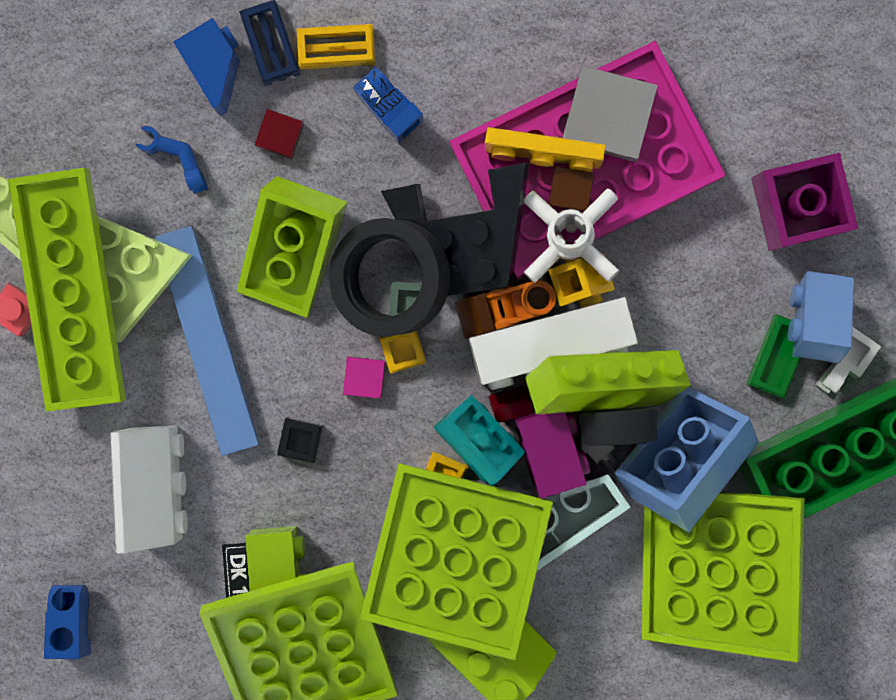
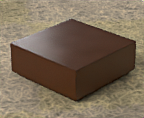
[549,167,594,213]
[455,294,495,339]

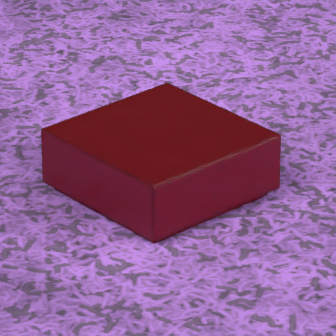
[255,109,304,159]
[488,386,534,423]

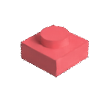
[0,283,31,336]

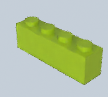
[525,350,691,414]

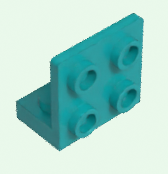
[434,394,525,486]

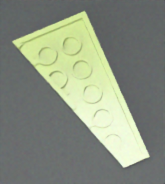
[0,175,193,343]

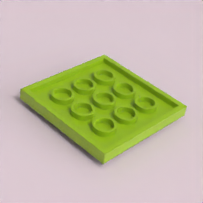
[360,463,553,660]
[641,492,804,663]
[199,561,398,700]

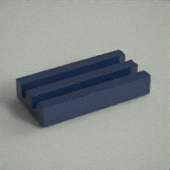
[239,0,301,86]

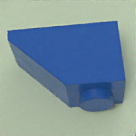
[173,18,240,116]

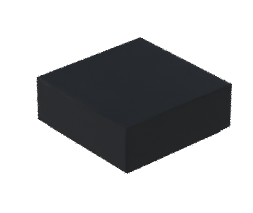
[277,417,324,463]

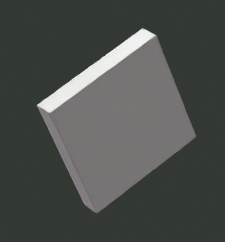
[563,66,658,162]

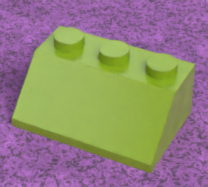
[426,619,557,700]

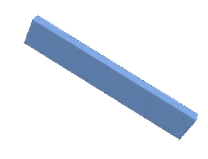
[155,226,260,456]

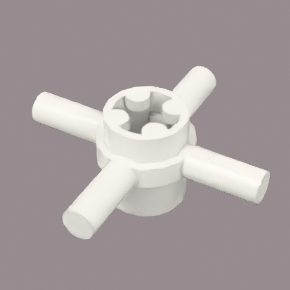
[524,188,619,283]

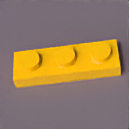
[485,127,606,172]

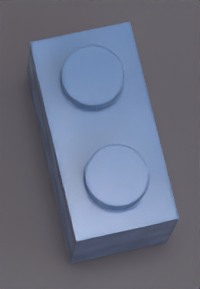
[788,271,854,363]

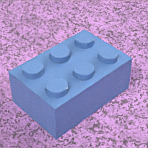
[615,387,759,533]

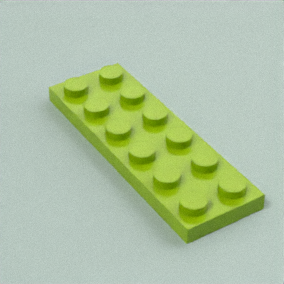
[8,168,126,412]

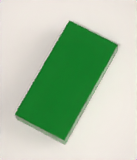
[746,314,801,399]

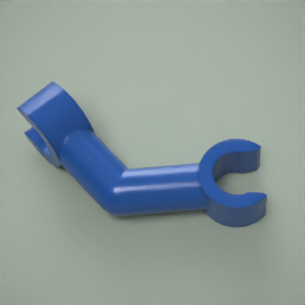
[135,126,208,194]

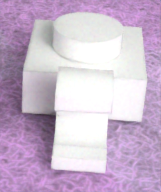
[815,327,881,394]

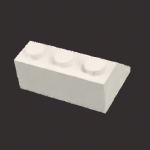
[111,425,188,554]

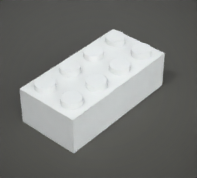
[468,297,638,390]

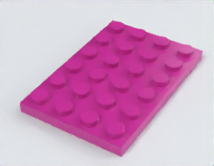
[449,40,726,279]

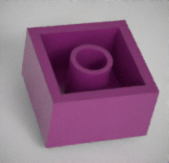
[751,152,858,251]
[513,410,590,499]

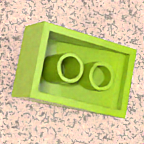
[237,176,348,318]

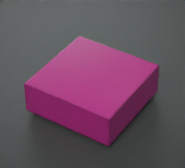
[343,357,385,399]

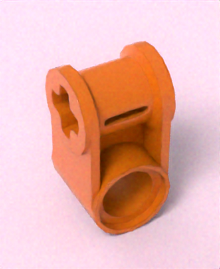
[483,281,556,330]

